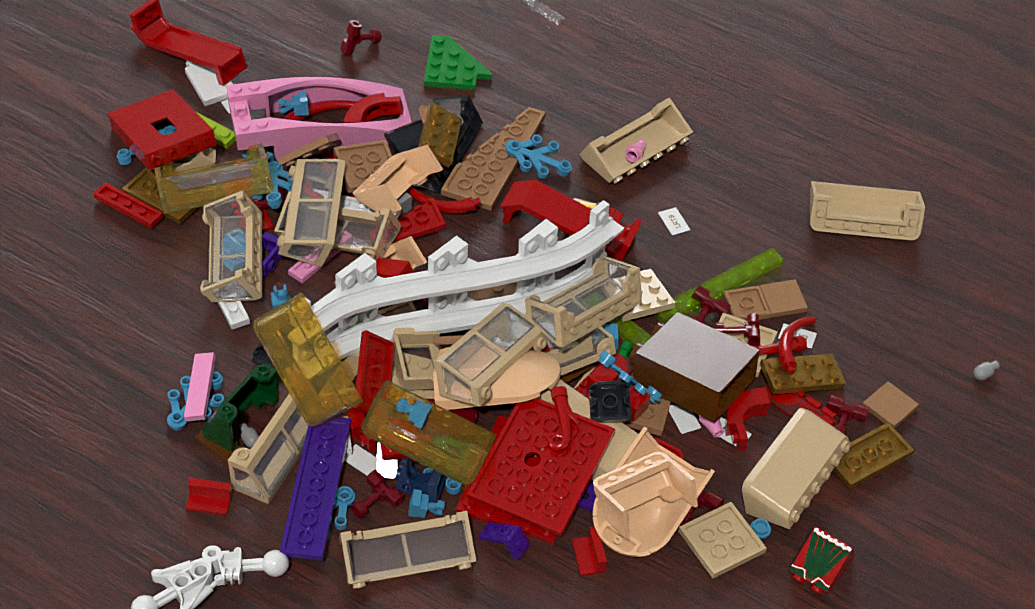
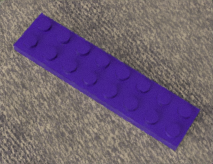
[280,414,351,561]

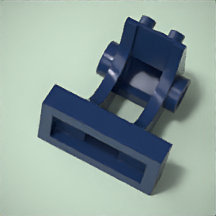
[394,454,447,503]

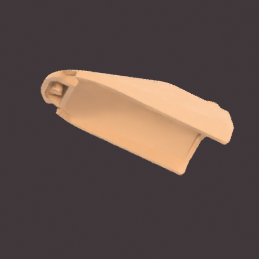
[433,345,561,411]
[593,426,715,557]

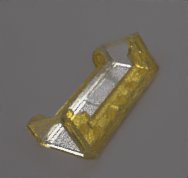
[154,143,274,214]

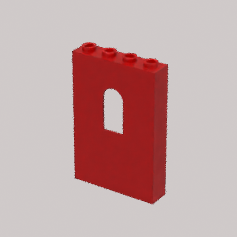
[107,89,217,171]

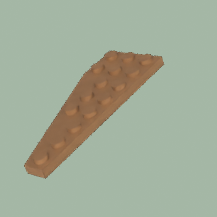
[441,107,545,211]

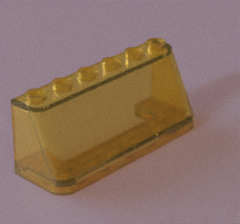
[253,293,363,426]
[362,380,496,485]

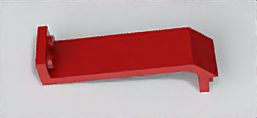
[129,0,247,86]
[500,180,642,262]

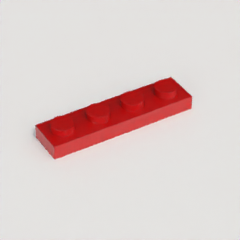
[93,182,164,229]

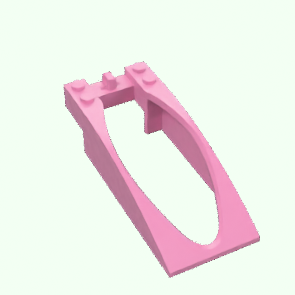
[226,77,412,161]

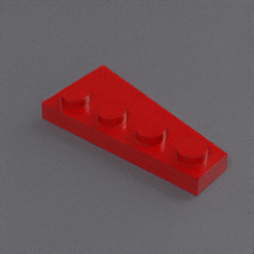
[370,197,446,248]

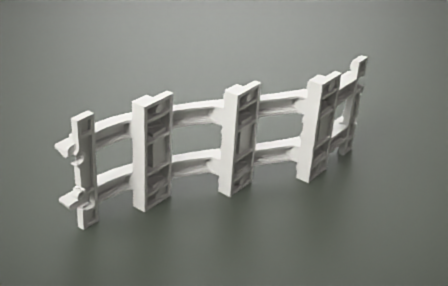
[288,200,624,383]

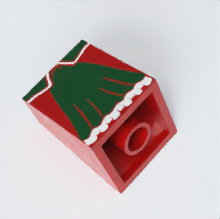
[789,526,855,596]

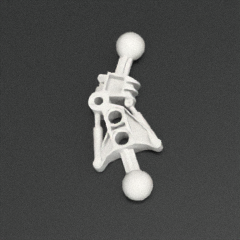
[131,546,289,609]

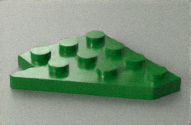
[424,35,492,90]

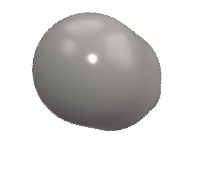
[973,361,1000,380]
[239,423,260,448]

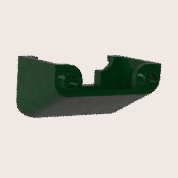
[202,364,279,452]

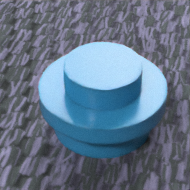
[750,518,771,539]

